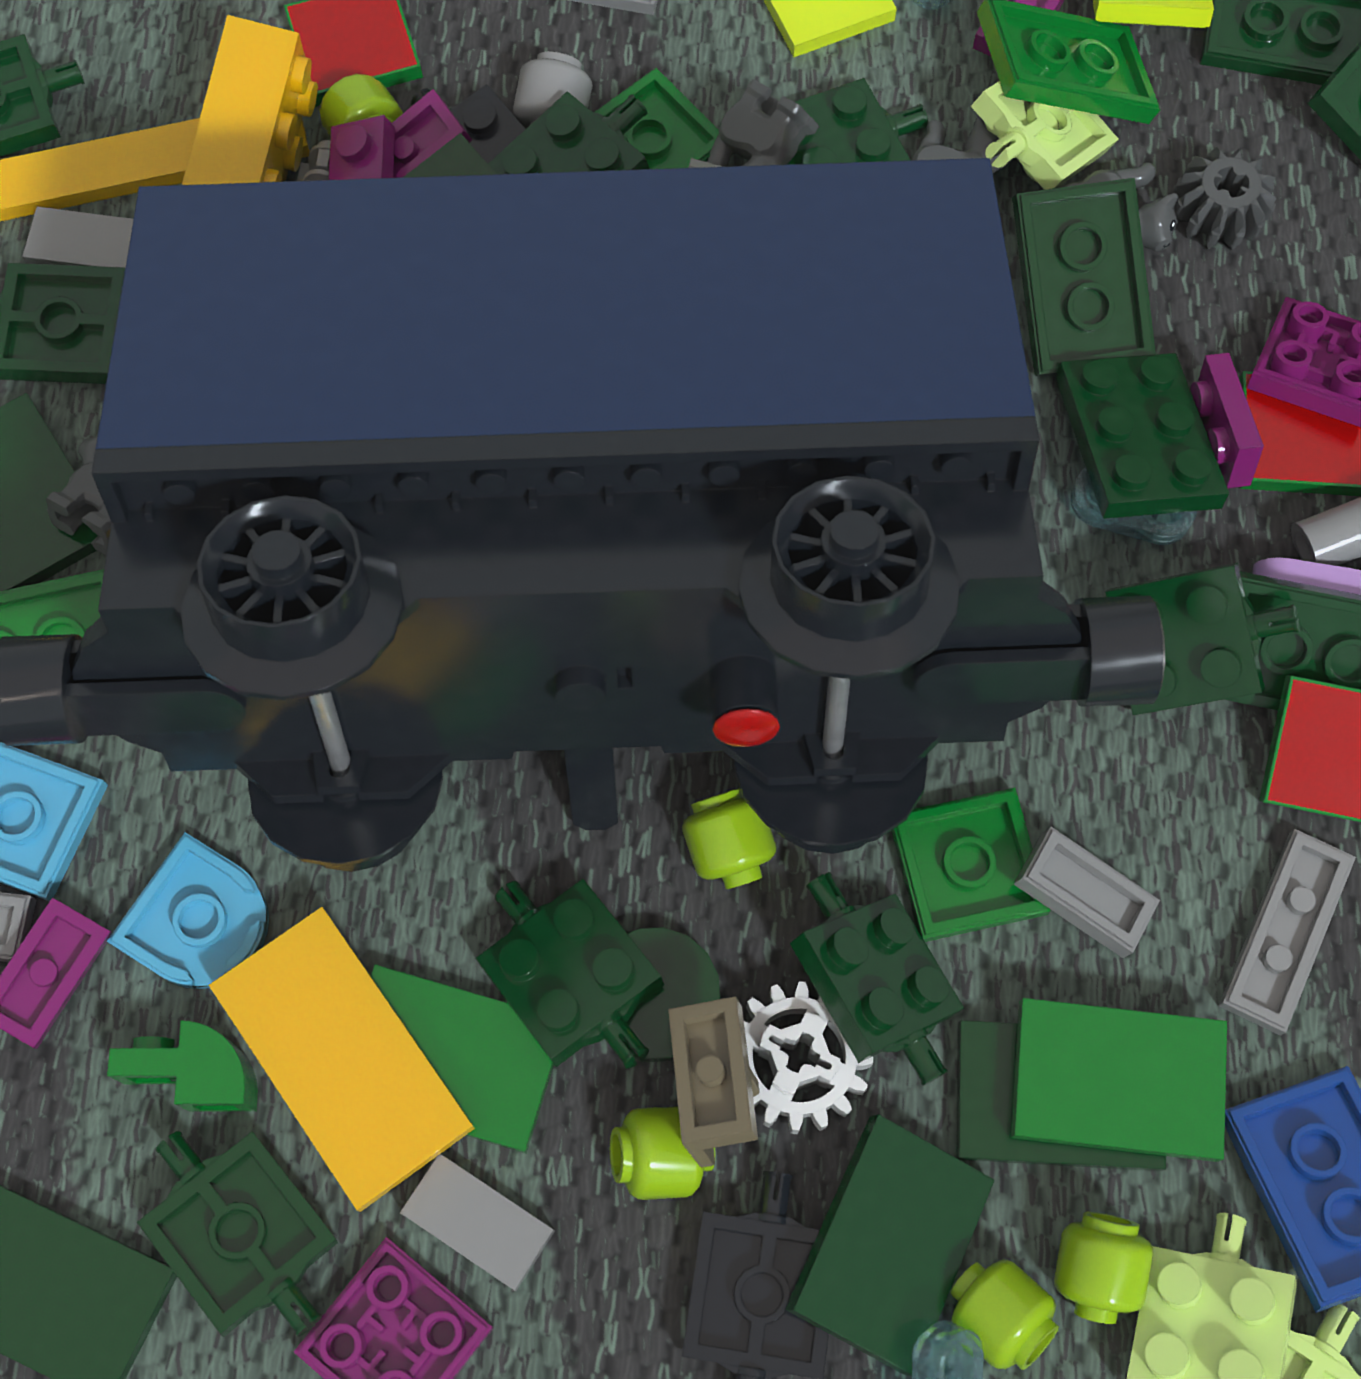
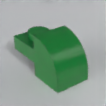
[107,1020,258,1112]

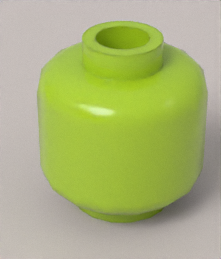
[319,74,403,137]
[682,788,776,889]
[610,1106,715,1200]
[1054,1212,1153,1324]
[951,1260,1059,1370]

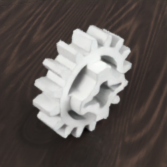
[744,981,873,1134]

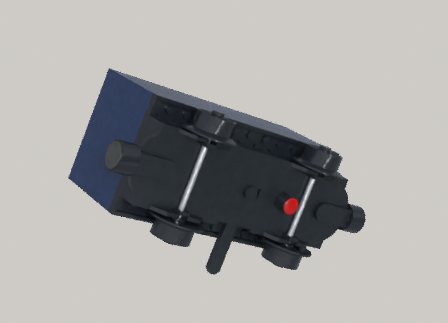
[0,158,1165,872]

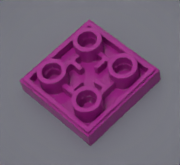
[1247,297,1361,427]
[294,1237,494,1379]

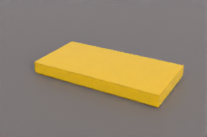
[209,907,475,1212]

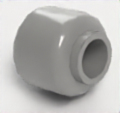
[513,51,592,128]

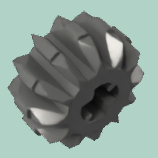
[1173,146,1276,251]

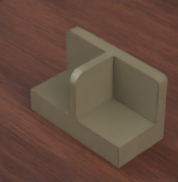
[668,996,760,1168]

